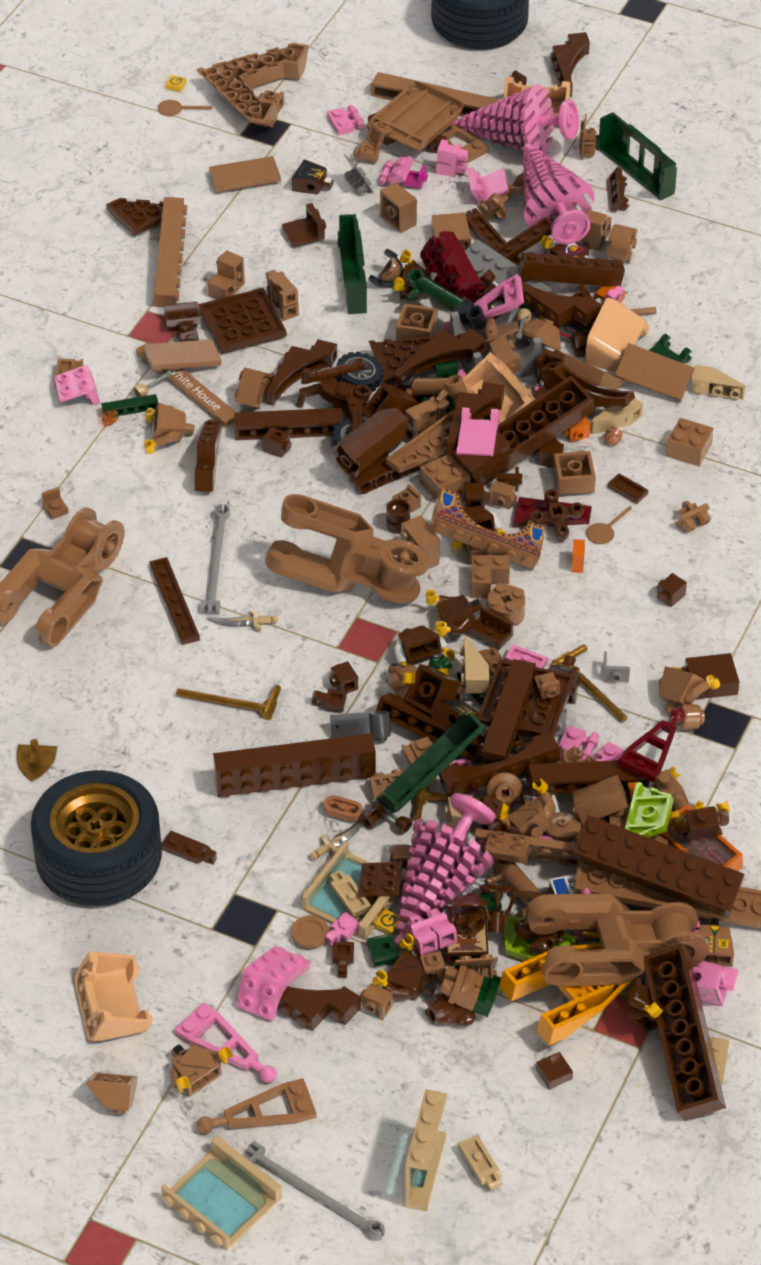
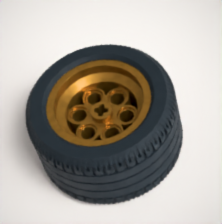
[431,0,529,49]
[31,770,162,906]

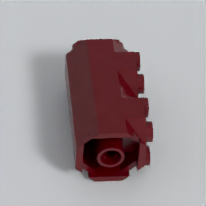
[420,231,485,303]

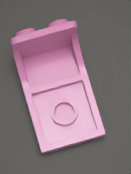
[236,946,311,1021]

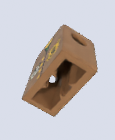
[698,918,734,967]

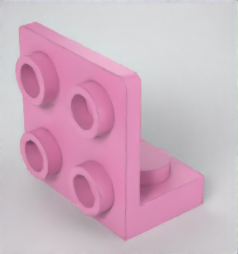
[467,167,509,204]
[54,365,100,405]

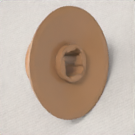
[486,772,522,806]

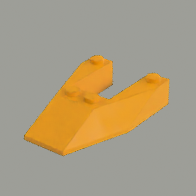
[499,943,633,1046]

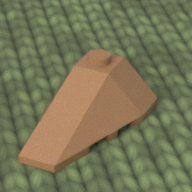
[554,350,625,390]

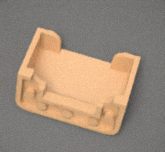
[503,77,570,115]
[585,298,649,372]
[463,352,535,424]
[75,951,152,1042]

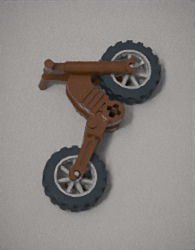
[296,352,383,448]

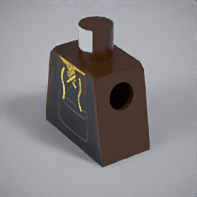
[292,159,334,195]
[431,700,480,728]

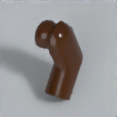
[512,70,527,85]

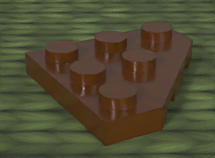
[106,198,163,235]

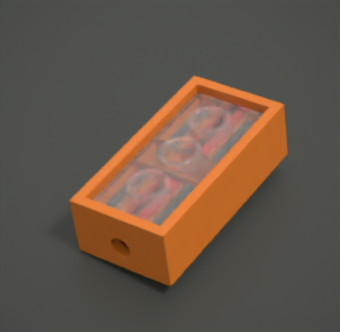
[657,804,743,871]

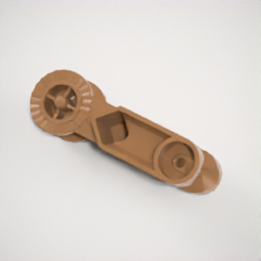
[265,494,430,604]
[0,507,125,647]
[525,894,708,986]

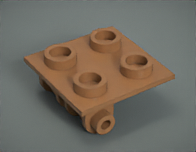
[579,114,596,160]
[484,318,519,342]
[453,954,498,979]

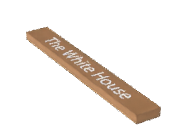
[136,341,236,427]

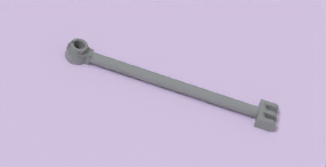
[200,504,230,614]
[242,1141,385,1241]

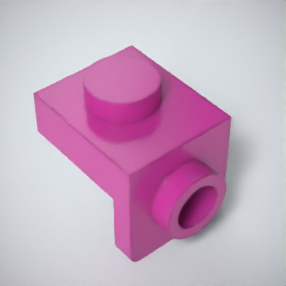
[402,165,428,188]

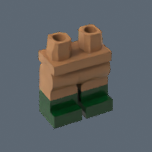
[439,964,501,1017]

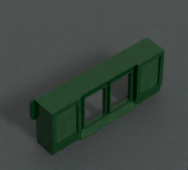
[595,112,677,201]
[337,214,367,314]
[377,711,485,814]

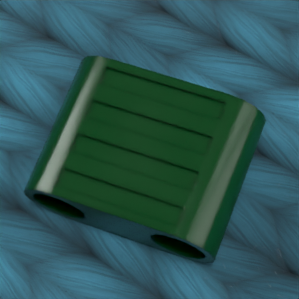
[434,361,458,378]
[366,933,399,967]

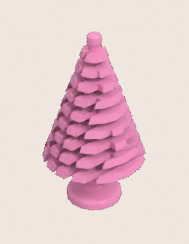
[452,84,579,154]
[523,143,594,245]
[394,793,496,948]

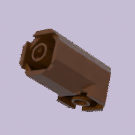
[332,408,407,478]

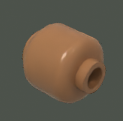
[678,704,705,730]

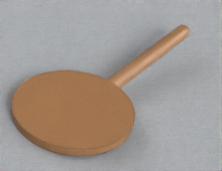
[158,100,213,116]
[586,506,632,544]

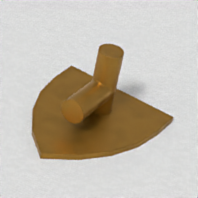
[17,739,57,782]

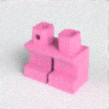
[436,139,469,177]
[409,908,457,956]

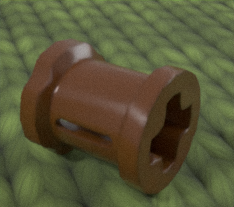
[360,803,387,829]

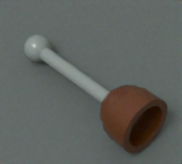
[371,798,413,834]

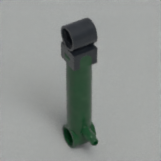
[406,269,487,330]

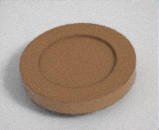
[545,812,581,841]
[291,915,329,949]

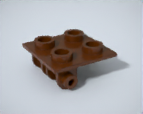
[358,861,402,904]

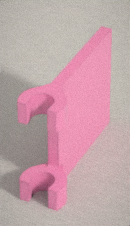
[456,408,500,457]

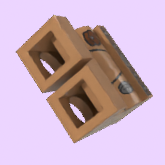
[266,270,299,321]
[404,397,450,441]

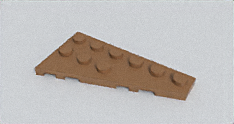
[386,410,485,473]

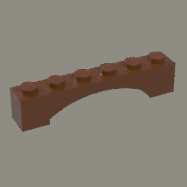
[439,731,561,797]

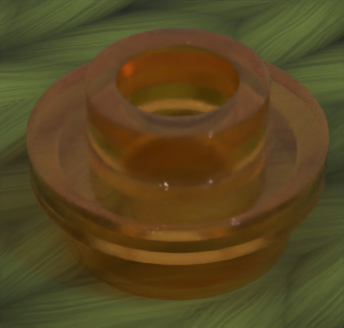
[102,410,119,426]

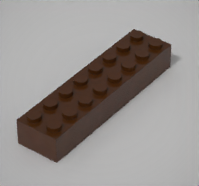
[470,376,595,485]
[213,733,376,797]
[572,815,744,918]
[644,944,726,1121]

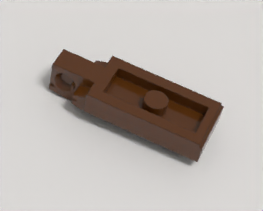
[162,830,217,865]

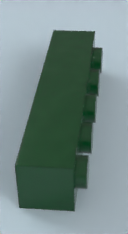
[101,394,158,419]

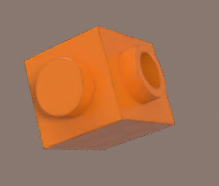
[562,417,590,442]

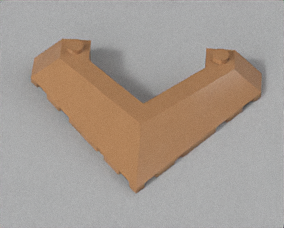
[197,43,309,128]

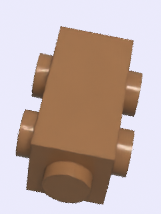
[489,335,522,373]

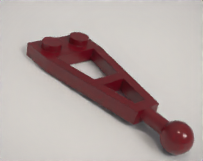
[617,707,685,782]

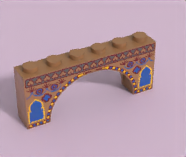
[429,487,546,570]

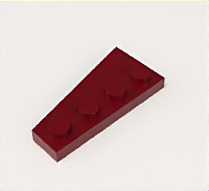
[513,497,592,528]

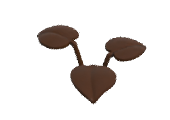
[451,884,546,933]

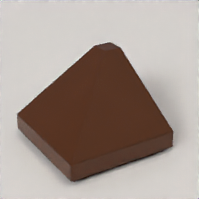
[571,331,589,349]

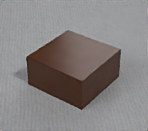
[536,1052,573,1090]

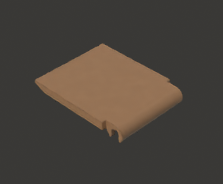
[366,80,464,152]

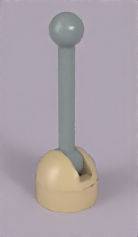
[515,309,531,339]
[133,370,172,397]

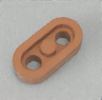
[324,795,363,822]

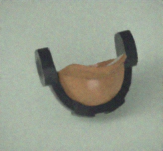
[368,249,404,286]

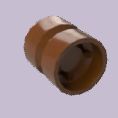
[386,499,410,534]

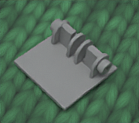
[344,154,373,195]

